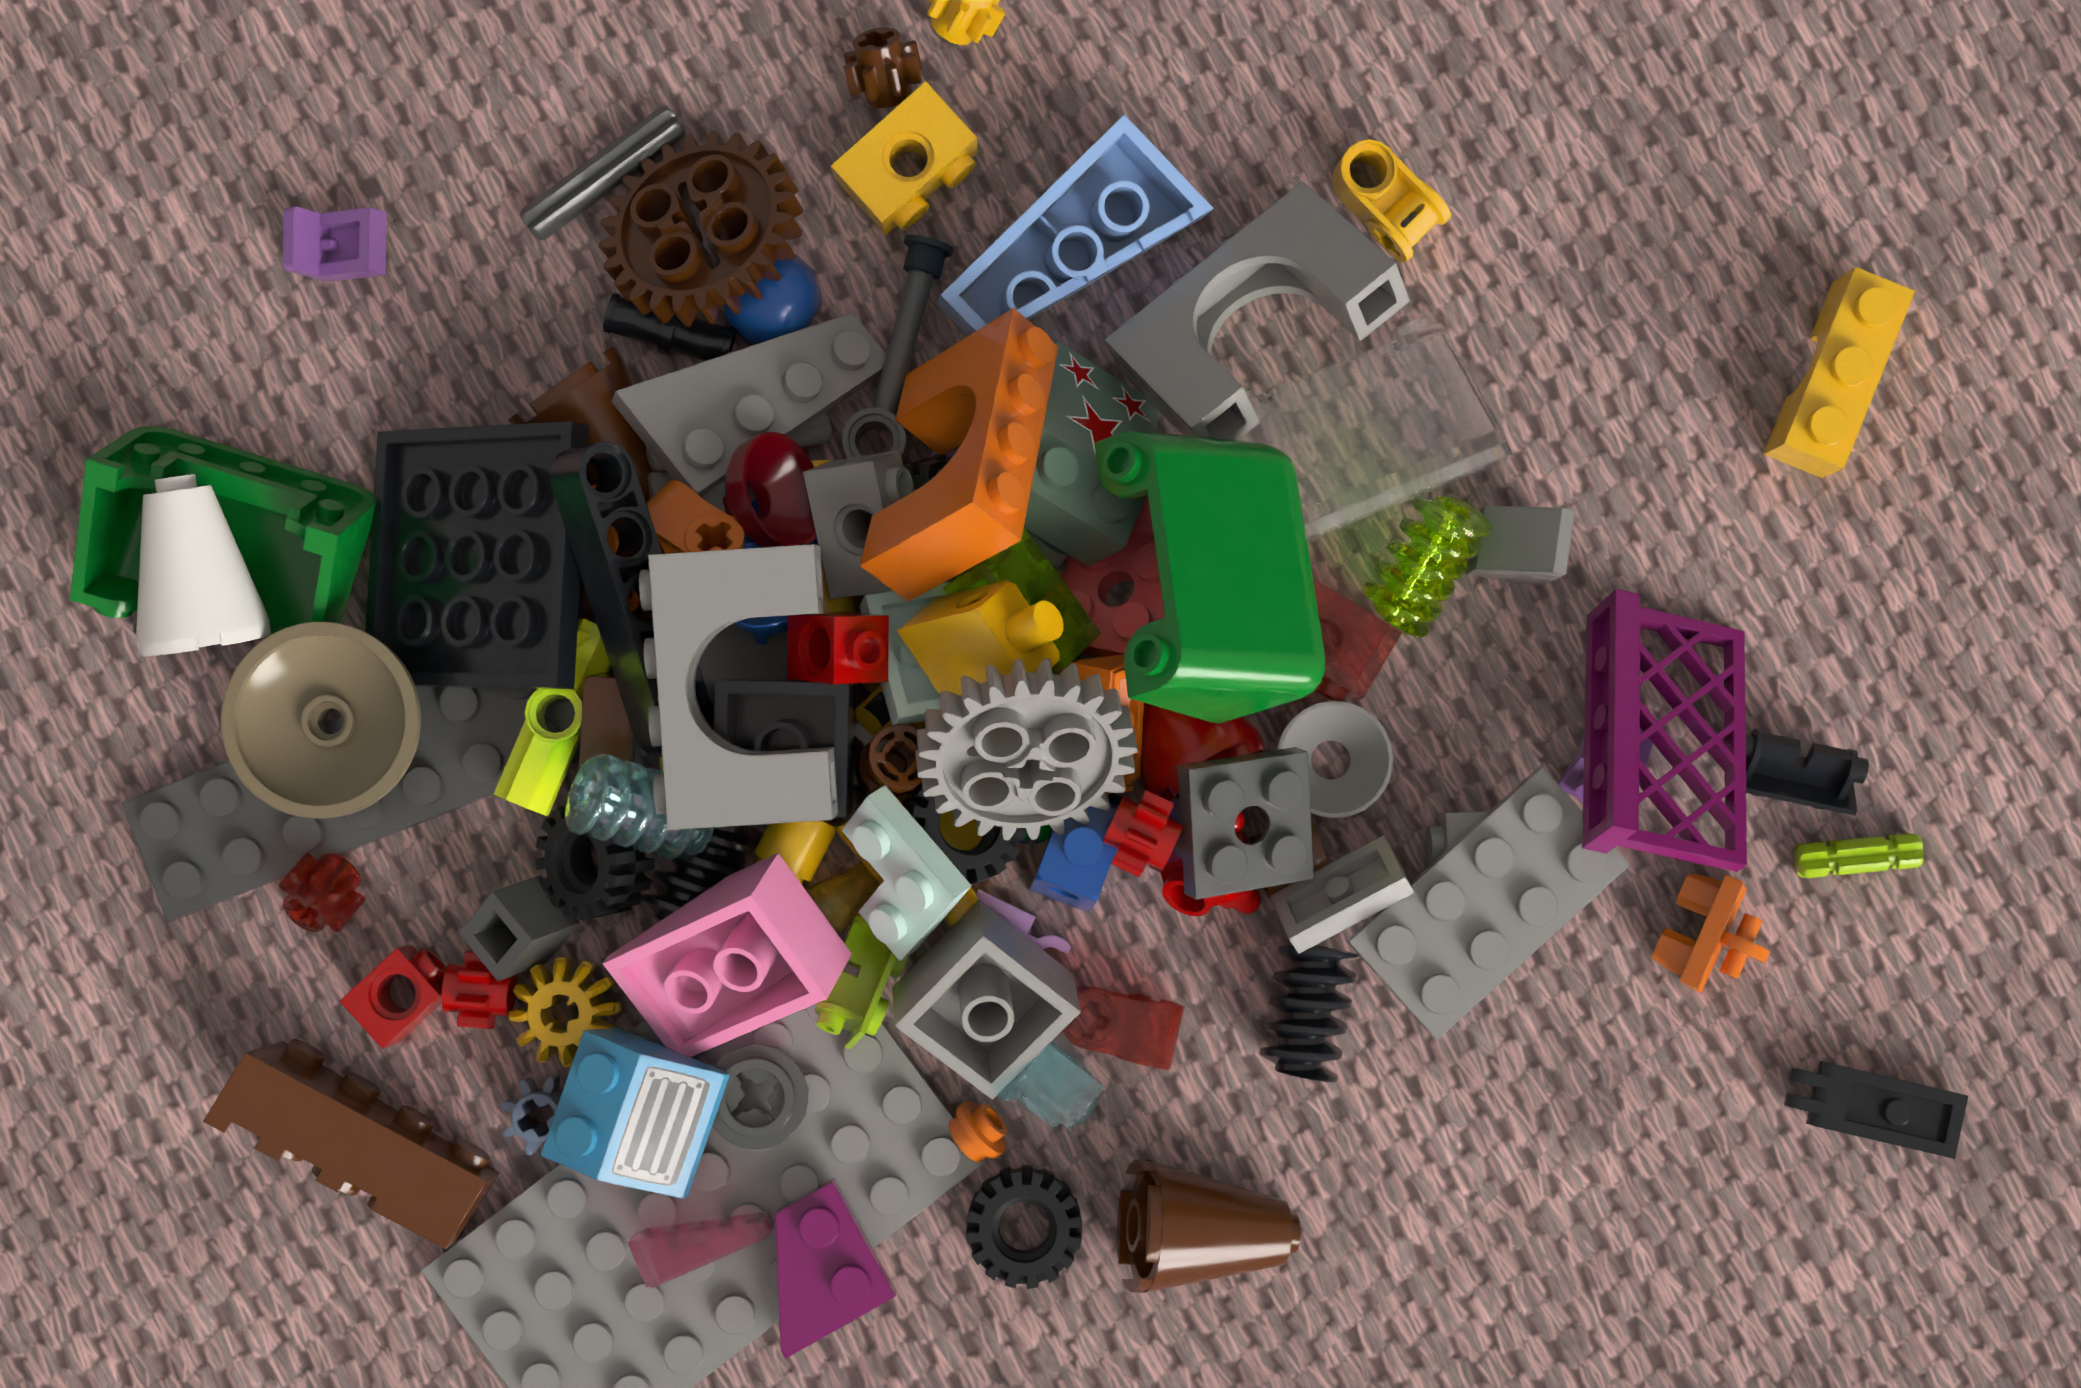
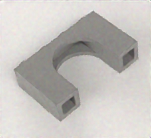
[1105,181,1410,440]
[639,544,838,830]

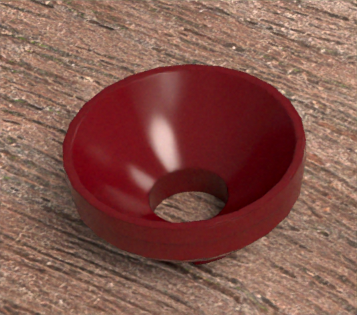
[722,432,817,548]

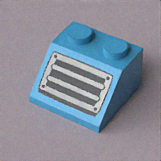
[541,1028,730,1199]

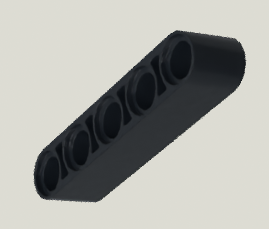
[549,442,714,757]

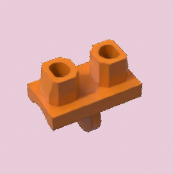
[1651,873,1770,994]

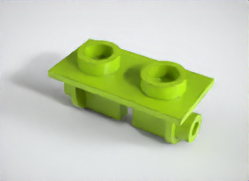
[815,916,909,1049]

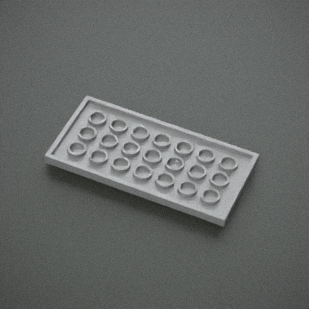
[421,970,986,1388]

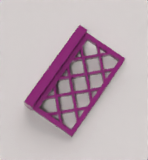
[1582,589,1747,872]

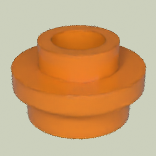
[948,1100,1007,1163]

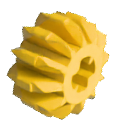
[509,956,622,1067]

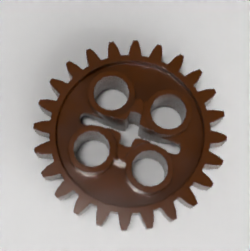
[599,130,804,327]

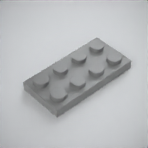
[1346,767,1631,1040]

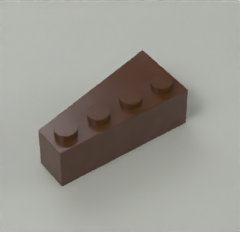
[203,1039,499,1249]

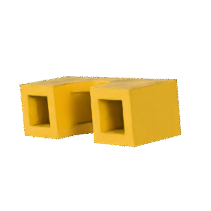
[1764,267,1915,478]

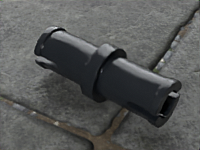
[603,292,737,361]

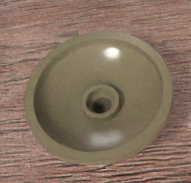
[221,622,421,819]

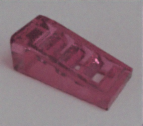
[628,1212,775,1289]

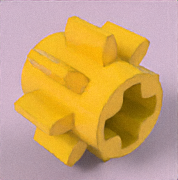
[927,0,1006,45]

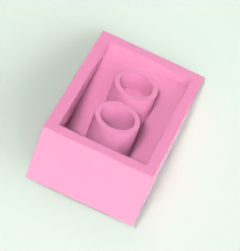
[602,853,852,1057]

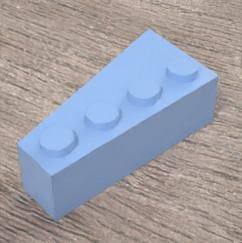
[936,114,1214,336]

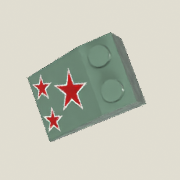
[1024,340,1159,567]

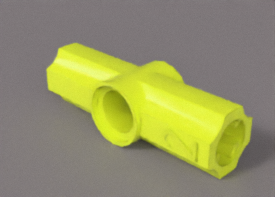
[493,617,611,816]

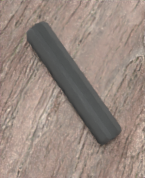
[520,106,686,240]

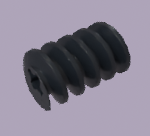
[642,824,766,920]
[1259,944,1359,1082]

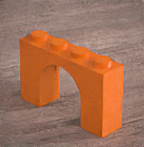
[860,308,1059,602]

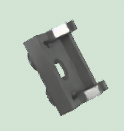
[1169,747,1314,899]

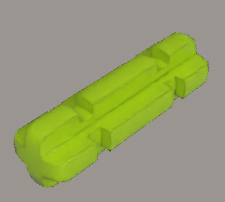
[1793,833,1924,878]

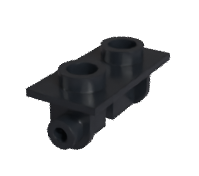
[1746,729,1869,816]

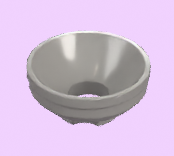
[1276,701,1394,818]

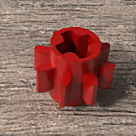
[1102,790,1183,877]
[441,950,517,1029]

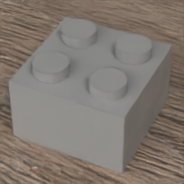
[892,900,1081,1100]

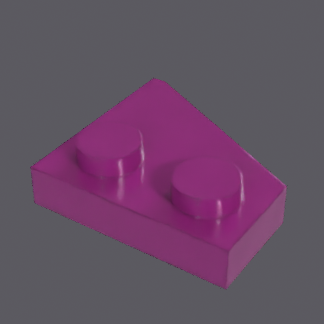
[775,1178,897,1359]

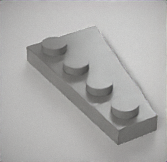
[611,313,886,497]

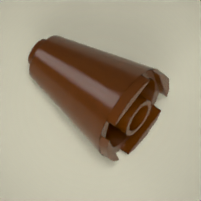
[509,346,667,503]
[1116,1159,1301,1293]

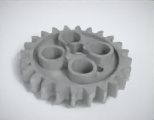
[915,658,1138,840]

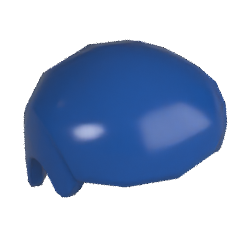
[723,254,822,344]

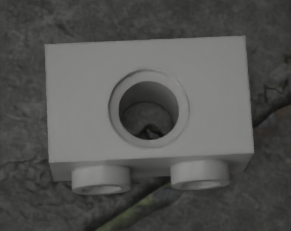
[803,450,914,599]

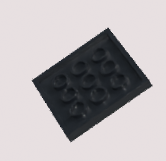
[365,421,589,689]

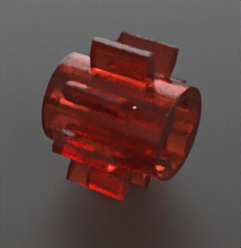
[279,853,366,932]

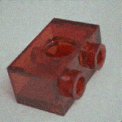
[1313,579,1402,702]

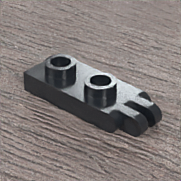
[1784,1061,1968,1159]

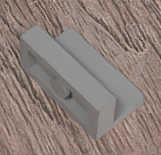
[1270,835,1415,954]

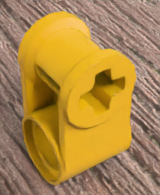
[1332,139,1451,263]

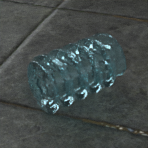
[565,754,714,860]

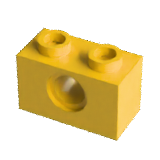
[831,81,978,236]

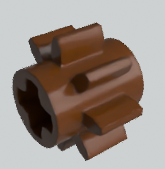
[843,27,922,108]

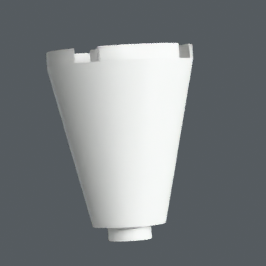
[136,474,272,657]

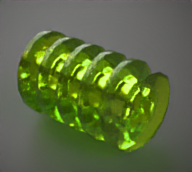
[1362,495,1492,638]

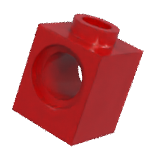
[787,612,889,684]
[339,945,446,1049]

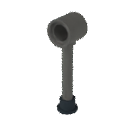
[842,234,954,465]

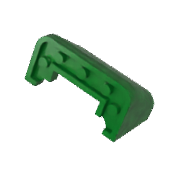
[69,426,377,638]
[1094,431,1325,724]

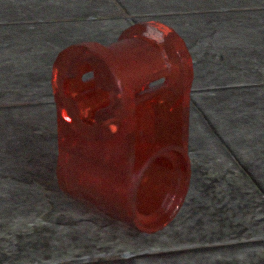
[1062,986,1185,1070]

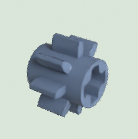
[501,1074,562,1156]

